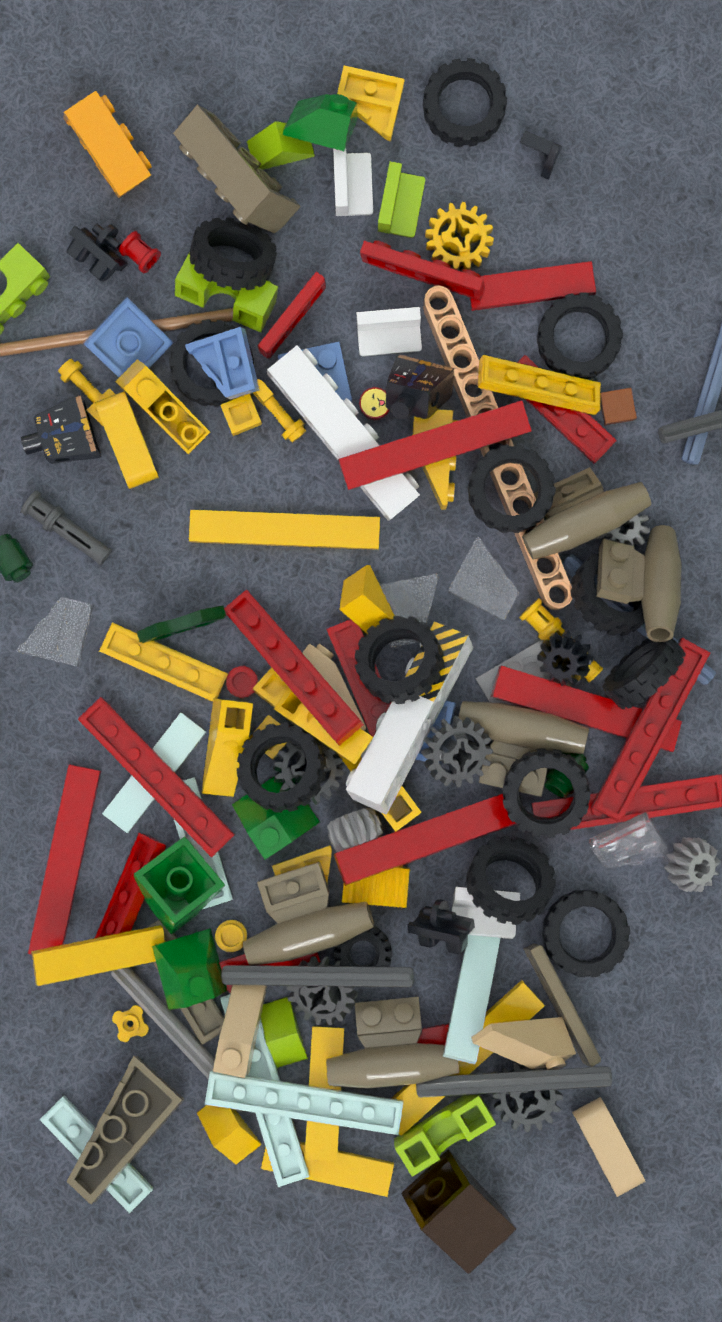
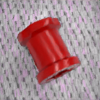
[119,231,161,274]

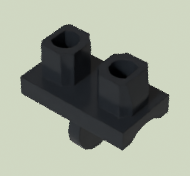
[66,223,128,281]
[408,899,475,954]

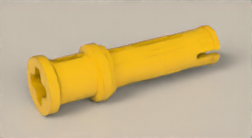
[519,598,603,682]

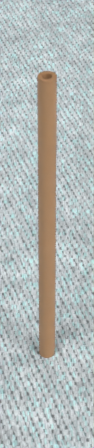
[0,308,233,357]

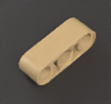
[572,1097,646,1197]

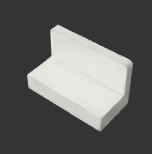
[333,148,373,216]
[356,307,422,356]
[452,887,520,939]

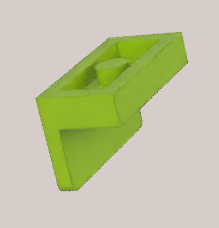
[378,161,425,238]

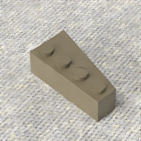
[173,104,301,233]
[67,1056,185,1204]

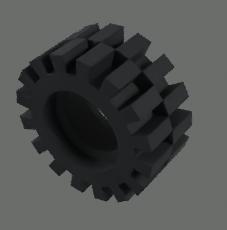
[334,926,392,967]

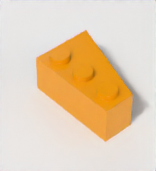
[64,91,152,198]

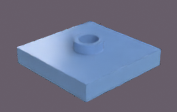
[83,297,173,377]

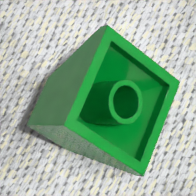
[283,94,358,152]
[232,776,320,860]
[133,836,225,935]
[152,928,227,1010]

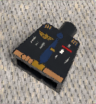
[385,354,454,419]
[21,394,101,464]

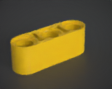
[95,391,159,489]

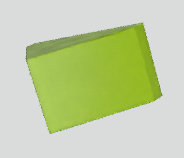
[247,121,315,170]
[261,996,308,1068]

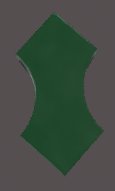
[137,605,226,643]

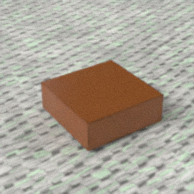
[600,388,637,426]

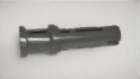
[20,490,112,565]

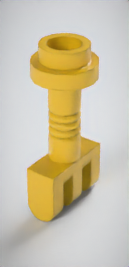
[58,358,116,427]
[253,379,306,443]

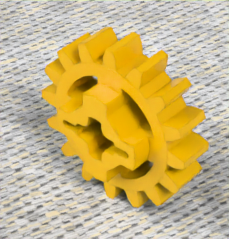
[425,202,494,270]

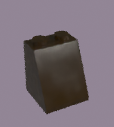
[401,1149,516,1274]

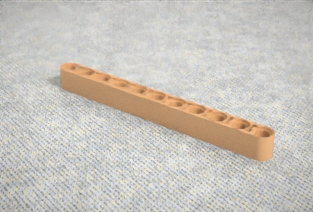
[423,286,572,610]

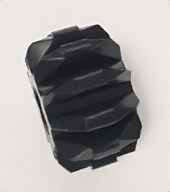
[537,630,593,686]

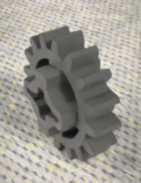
[421,716,493,787]
[273,737,344,806]
[286,956,358,1025]
[492,1061,563,1132]

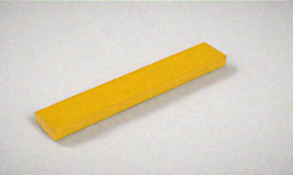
[189,510,380,550]
[391,980,545,1136]

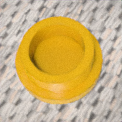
[215,920,247,952]

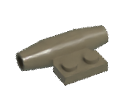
[522,467,651,560]
[596,525,682,642]
[458,701,589,797]
[243,861,374,965]
[326,997,459,1088]

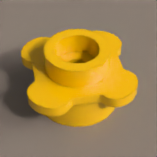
[112,1005,149,1042]

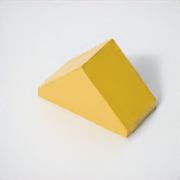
[339,565,394,634]
[197,1105,262,1164]

